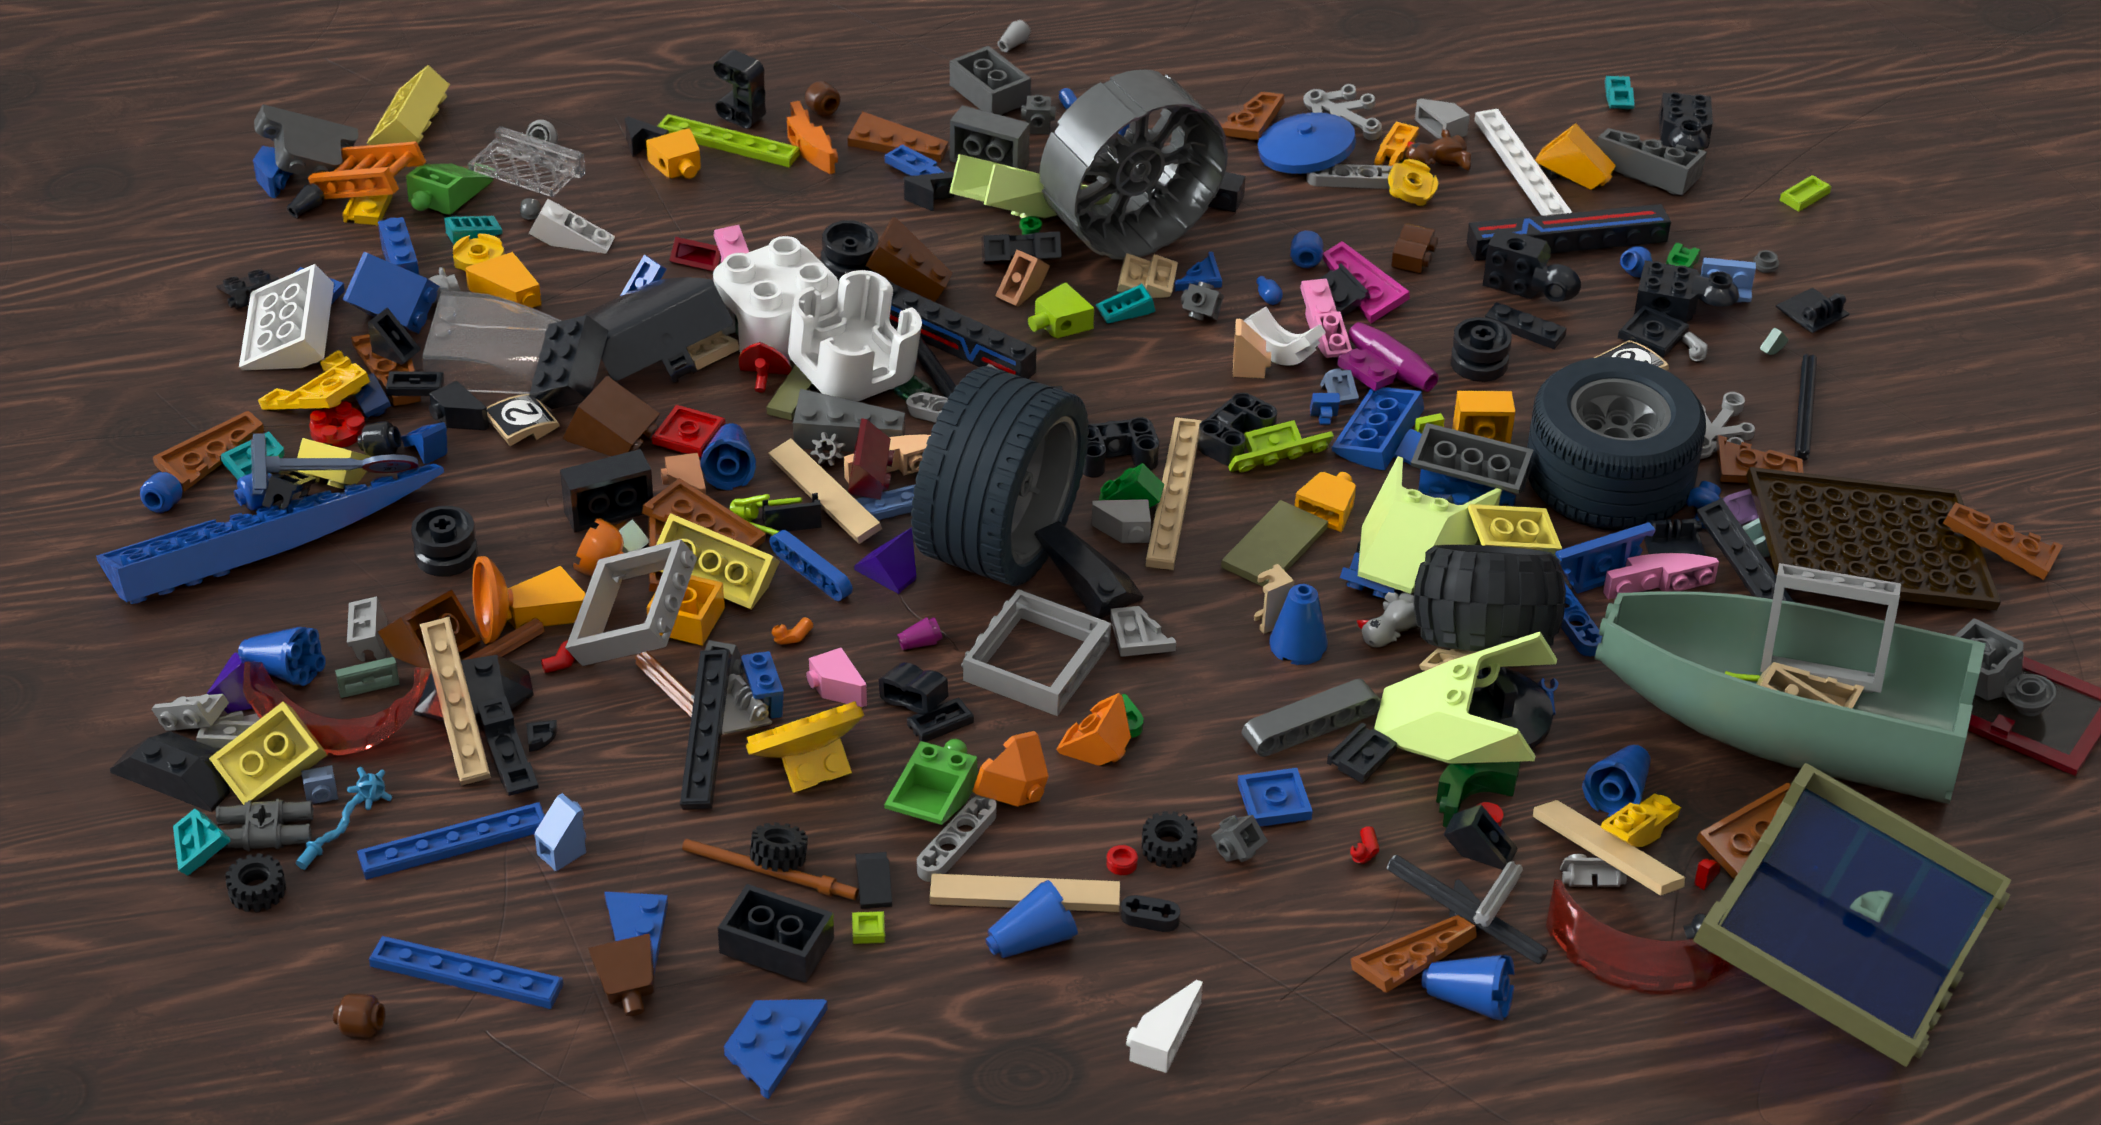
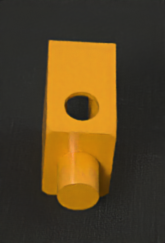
[646,128,701,179]
[1295,472,1356,532]

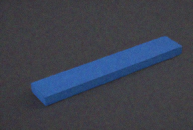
[357,802,545,880]
[369,936,563,1009]

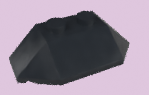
[410,655,534,722]
[110,731,230,812]

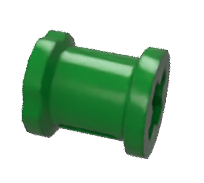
[1019,216,1042,235]

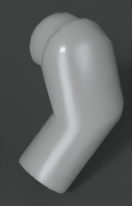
[1682,332,1708,362]

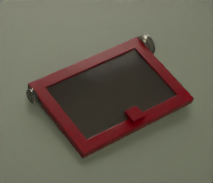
[1968,657,2101,776]

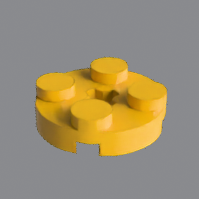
[1388,159,1438,206]
[453,234,505,271]

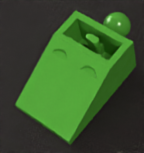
[406,164,493,215]
[884,739,978,825]

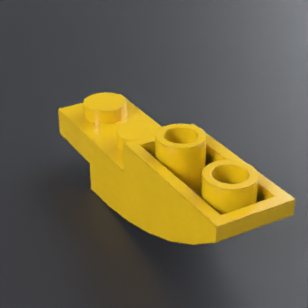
[1601,793,1681,847]

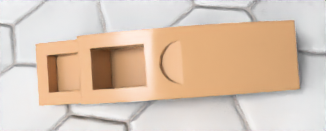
[844,435,930,484]

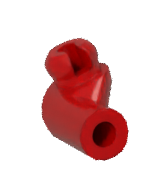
[541,640,575,673]
[1350,826,1380,864]

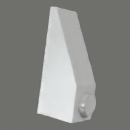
[1126,980,1203,1073]

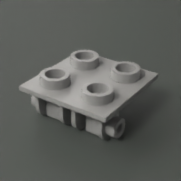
[691,674,772,735]

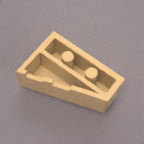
[1756,662,1864,708]

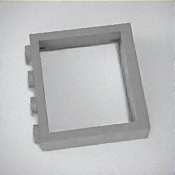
[566,539,697,666]
[1760,563,1901,693]
[961,589,1111,716]

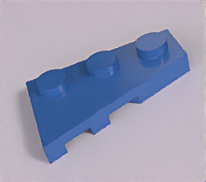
[605,892,668,975]

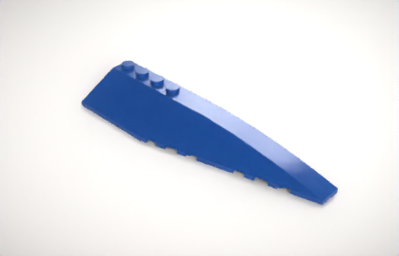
[96,463,444,604]

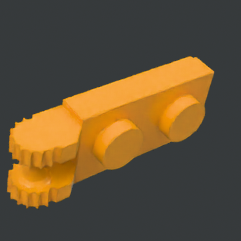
[1374,122,1419,166]

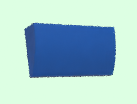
[1332,387,1424,470]

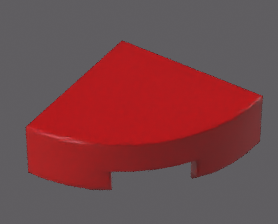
[1694,858,1720,890]

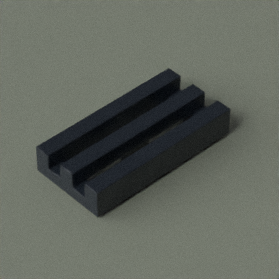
[386,371,444,396]
[907,697,974,742]

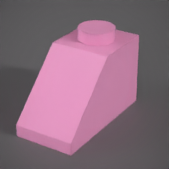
[806,648,867,707]

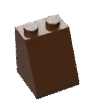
[563,376,660,456]

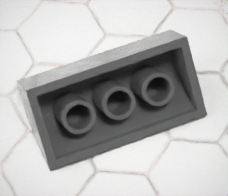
[1411,423,1533,494]

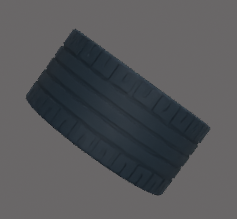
[911,366,1089,586]

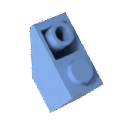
[535,793,586,871]

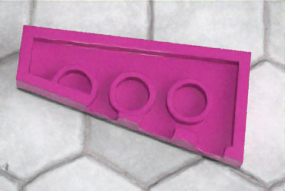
[1323,241,1410,324]

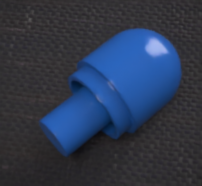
[1256,276,1283,305]

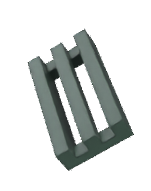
[335,657,400,698]

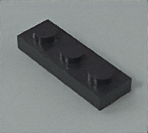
[1485,302,1567,350]

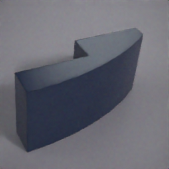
[354,373,391,418]

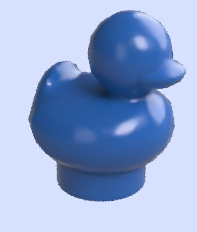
[1620,246,1653,278]
[1686,481,1721,528]

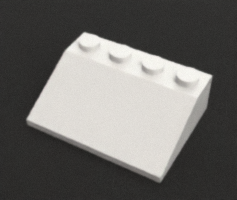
[239,264,334,370]

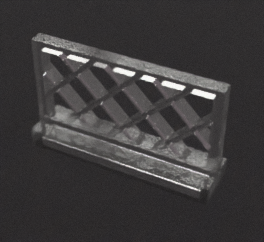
[468,126,585,197]

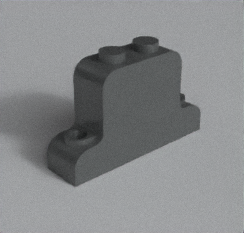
[254,104,358,177]

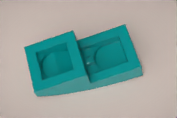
[1605,76,1635,109]

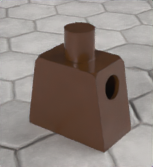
[589,933,655,1016]

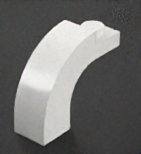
[1244,307,1326,365]

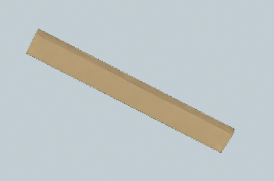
[1146,417,1202,570]

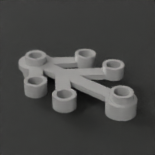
[1304,84,1382,140]
[1700,392,1755,459]

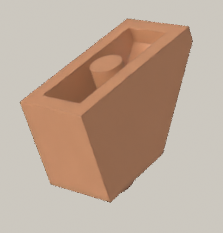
[995,250,1050,307]
[661,453,706,495]

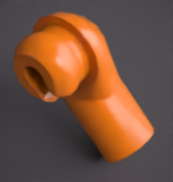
[771,617,814,645]

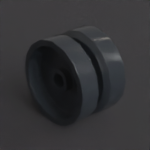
[820,220,879,282]
[1451,317,1512,382]
[411,506,478,577]

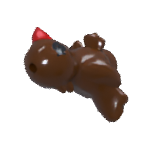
[1405,129,1471,171]

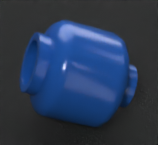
[1290,230,1323,268]
[140,472,183,513]
[234,473,272,511]

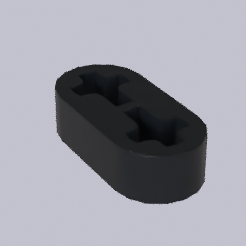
[1121,895,1180,932]

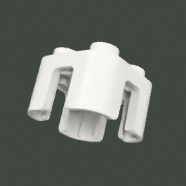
[713,236,839,362]
[788,270,922,402]

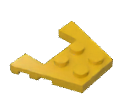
[258,350,370,410]

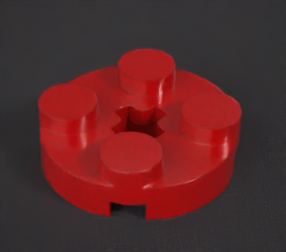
[309,401,365,448]

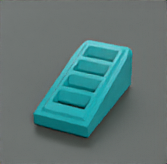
[444,216,503,245]
[1096,284,1155,323]

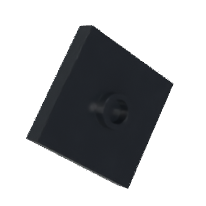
[1618,305,1689,358]

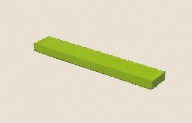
[658,114,800,168]

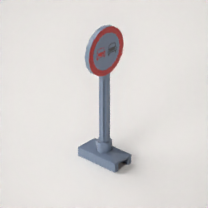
[251,434,418,495]

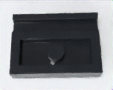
[1320,263,1371,318]
[1327,722,1397,783]

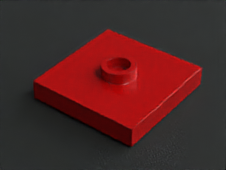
[652,405,725,458]

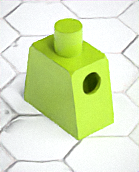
[1028,283,1094,338]

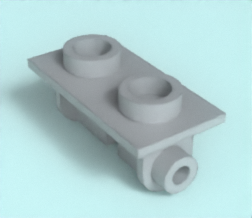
[1560,854,1627,887]

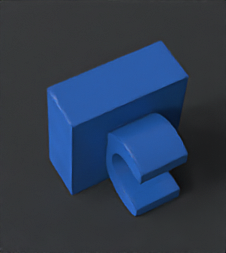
[1310,393,1340,425]

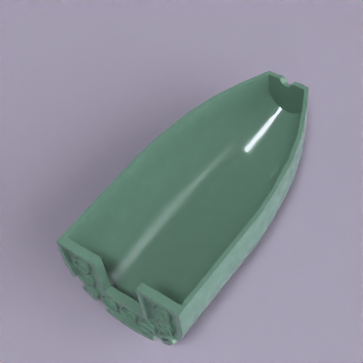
[1595,591,1986,804]

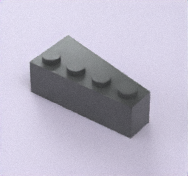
[1597,128,1707,195]
[793,389,905,452]

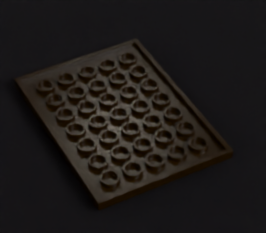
[1746,467,2001,611]

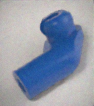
[1059,88,1077,109]

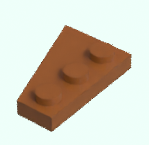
[1220,92,1285,140]
[1716,435,1804,483]

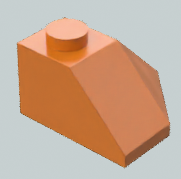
[1056,693,1131,766]
[973,731,1049,806]

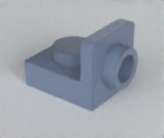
[1320,369,1359,405]
[301,765,338,804]

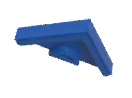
[1174,252,1222,291]

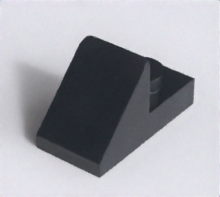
[625,116,669,157]
[904,171,954,211]
[855,852,892,909]

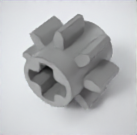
[811,432,845,466]

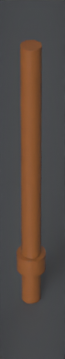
[682,839,859,900]

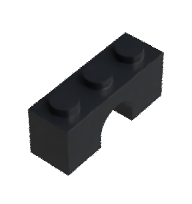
[981,232,1061,263]

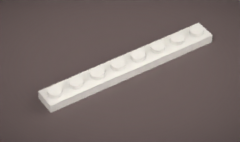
[1474,109,1572,216]

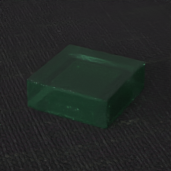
[895,375,932,401]

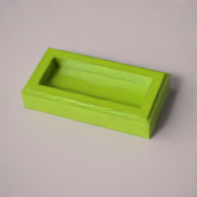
[1780,175,1831,211]

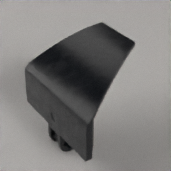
[583,277,733,383]

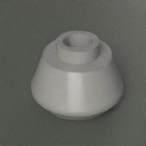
[526,120,558,154]

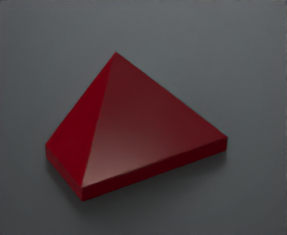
[669,237,722,272]

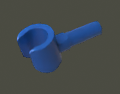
[1538,678,1558,715]

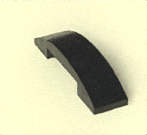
[476,696,539,796]

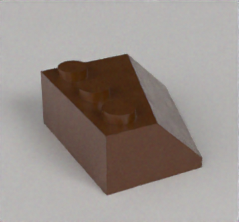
[866,217,953,302]

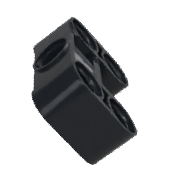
[713,50,766,129]
[1198,393,1277,466]
[1083,417,1159,478]

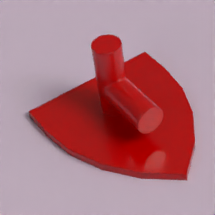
[739,342,792,393]

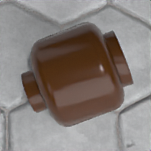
[805,81,841,116]
[333,994,385,1038]

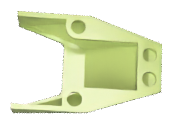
[949,154,1112,218]
[1358,456,1502,594]
[1374,632,1557,764]

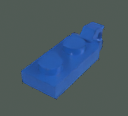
[885,144,944,176]

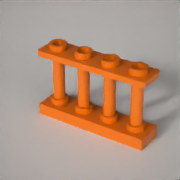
[308,141,426,199]

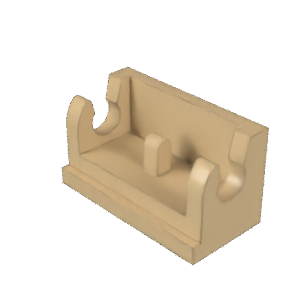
[1254,564,1294,634]

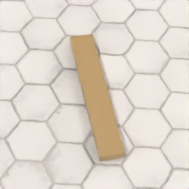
[769,438,882,544]
[420,617,491,786]
[1533,800,1685,896]
[930,874,1120,912]

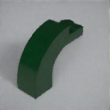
[1436,761,1521,827]

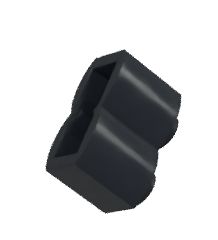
[878,662,949,714]

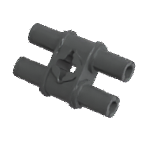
[216,798,313,852]

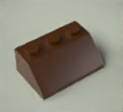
[378,589,482,670]

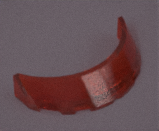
[243,661,431,755]
[1546,879,1745,995]

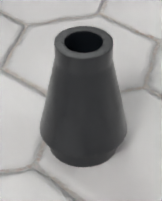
[287,183,325,218]

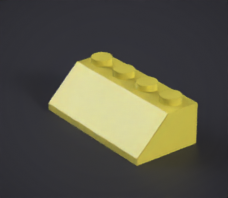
[367,65,450,145]
[656,513,780,610]

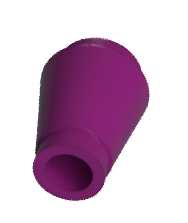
[897,617,942,651]

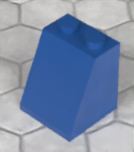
[343,252,440,334]

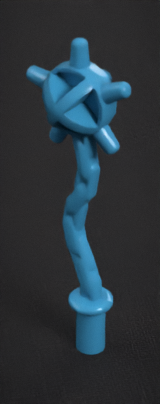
[296,767,392,870]

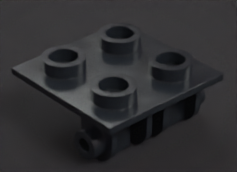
[216,269,279,309]
[1776,288,1850,333]
[1644,518,1706,556]

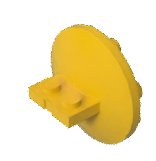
[746,701,864,793]

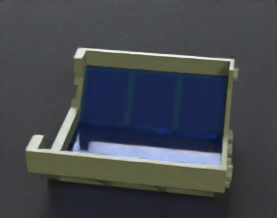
[1693,763,2011,1067]

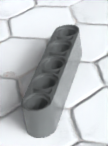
[1242,679,1381,757]

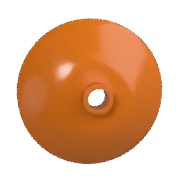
[472,556,514,644]

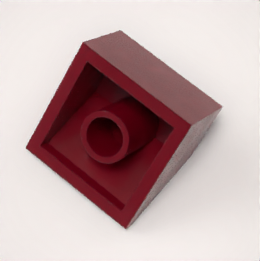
[848,418,894,500]

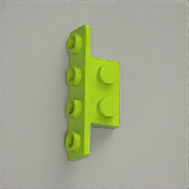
[1228,420,1334,472]

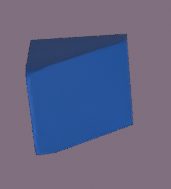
[1394,429,1422,465]

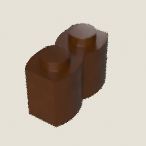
[1391,223,1438,273]

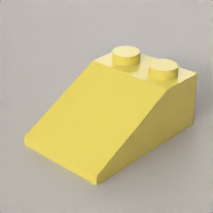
[1468,504,1562,557]
[209,702,328,805]

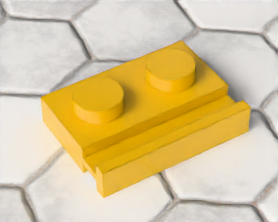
[343,194,393,225]

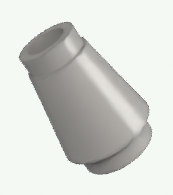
[998,20,1031,52]

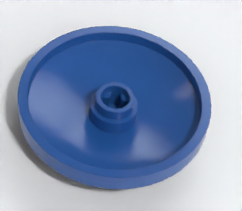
[1258,113,1356,174]

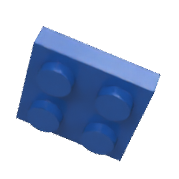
[1238,768,1313,826]

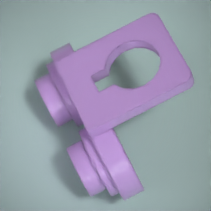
[1723,489,1759,525]

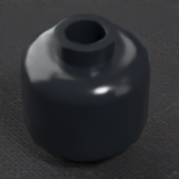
[358,421,402,456]

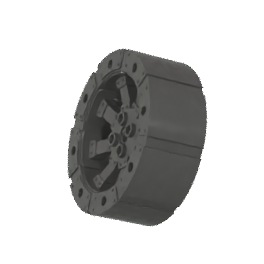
[1040,70,1228,260]

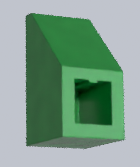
[1099,463,1165,508]

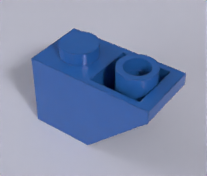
[253,146,293,199]

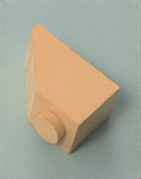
[1233,319,1271,378]

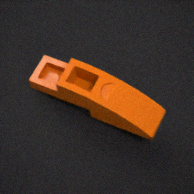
[787,101,838,174]

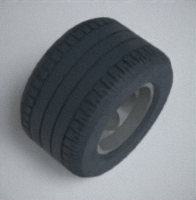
[1527,357,1706,530]

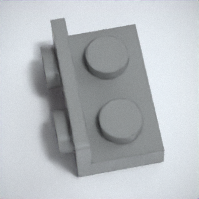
[152,694,229,731]

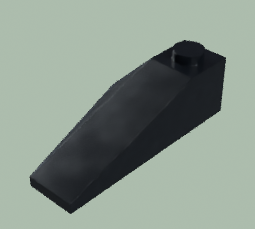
[1034,521,1144,619]

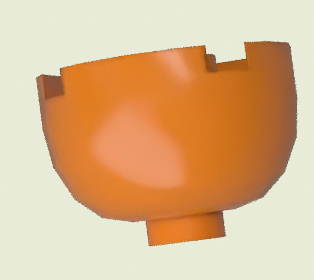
[573,518,624,577]

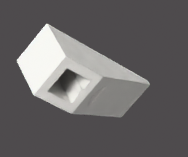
[529,199,615,254]

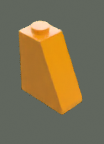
[1535,123,1616,190]
[465,252,541,313]
[507,566,586,629]

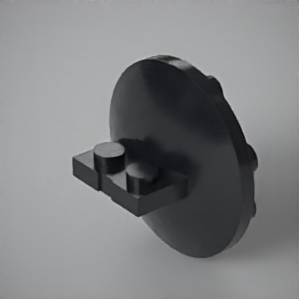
[1469,667,1553,750]

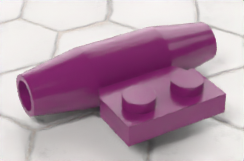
[1337,322,1439,392]

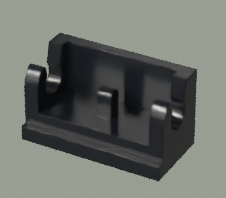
[262,471,316,510]
[762,493,822,534]

